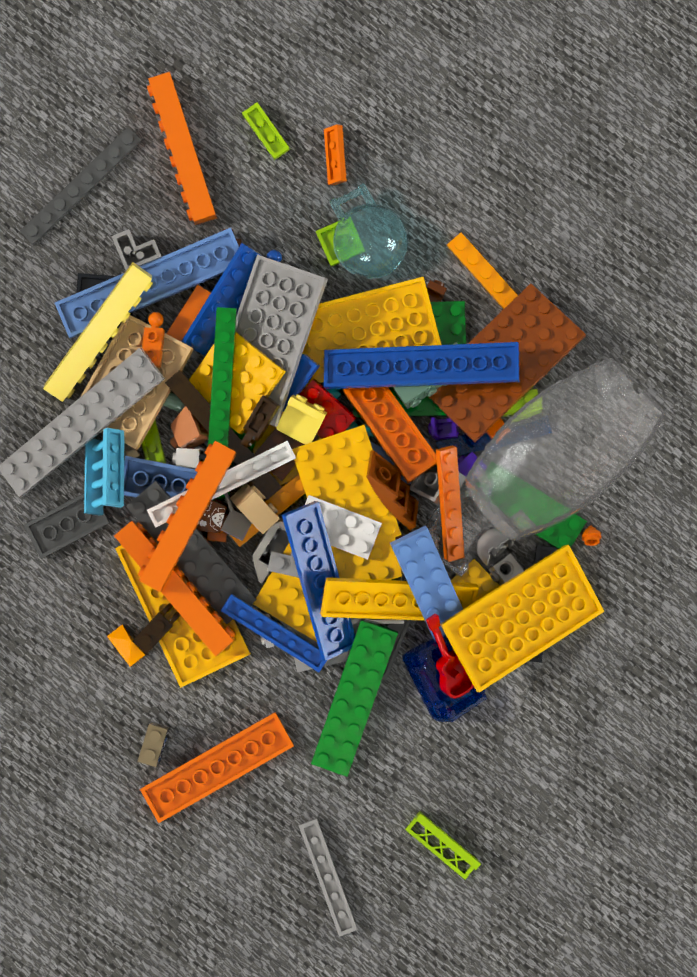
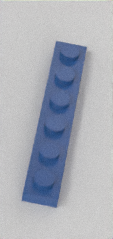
[221,593,326,672]

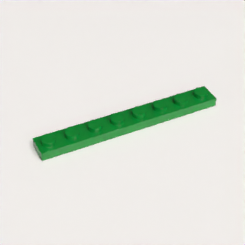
[208,307,237,447]

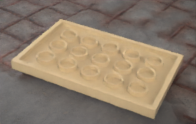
[81,315,194,450]

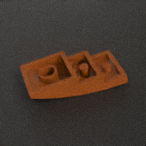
[366,450,419,531]

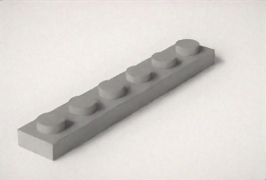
[299,818,357,937]

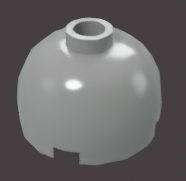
[476,528,514,566]

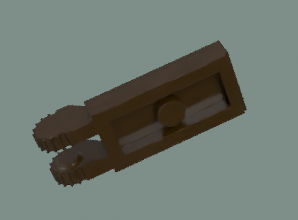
[133,603,181,654]

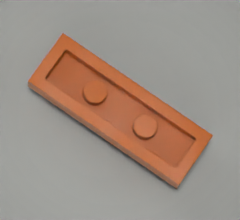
[324,124,347,185]

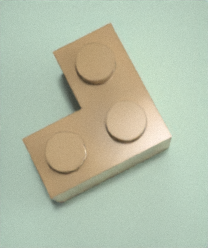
[230,483,280,534]

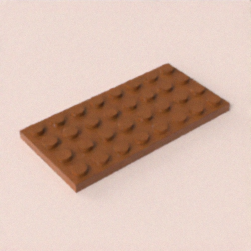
[427,284,586,443]

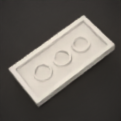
[305,495,382,560]

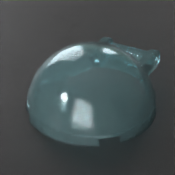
[329,183,408,279]

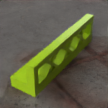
[405,811,481,879]

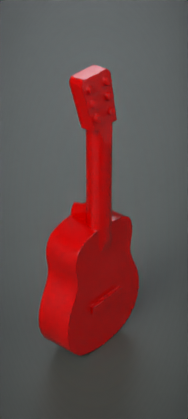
[426,614,474,699]

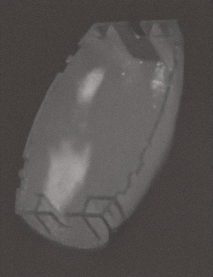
[465,357,666,541]

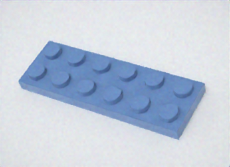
[390,525,463,640]

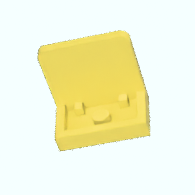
[276,394,327,445]

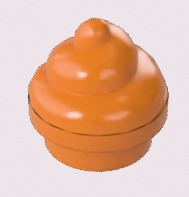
[582,525,601,546]

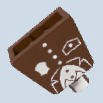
[196,498,228,533]

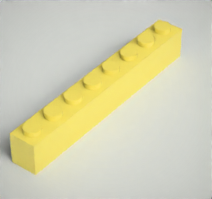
[43,262,153,402]

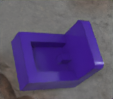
[428,417,458,440]

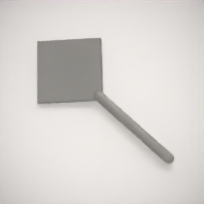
[221,492,252,541]

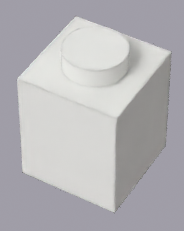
[173,448,201,469]

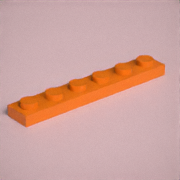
[436,445,465,562]

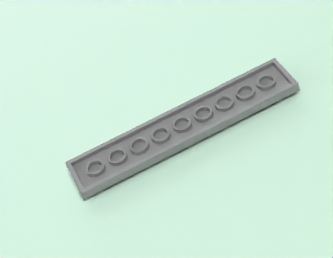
[0,348,165,497]

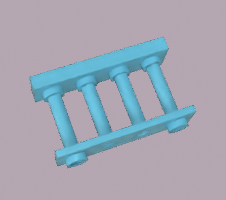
[84,428,124,516]

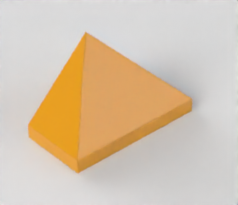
[107,624,145,667]

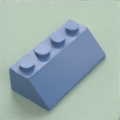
[124,456,198,498]

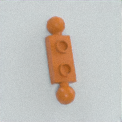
[142,312,165,368]

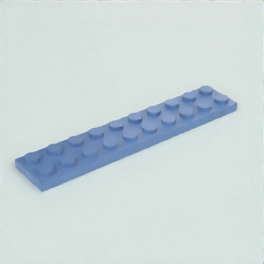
[55,228,239,339]

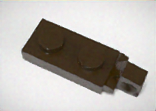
[241,395,281,448]

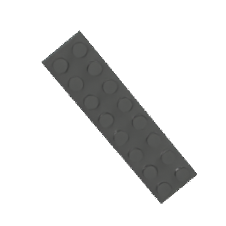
[126,481,257,624]

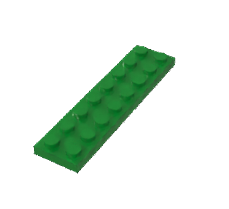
[311,619,398,777]

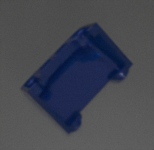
[402,634,488,722]

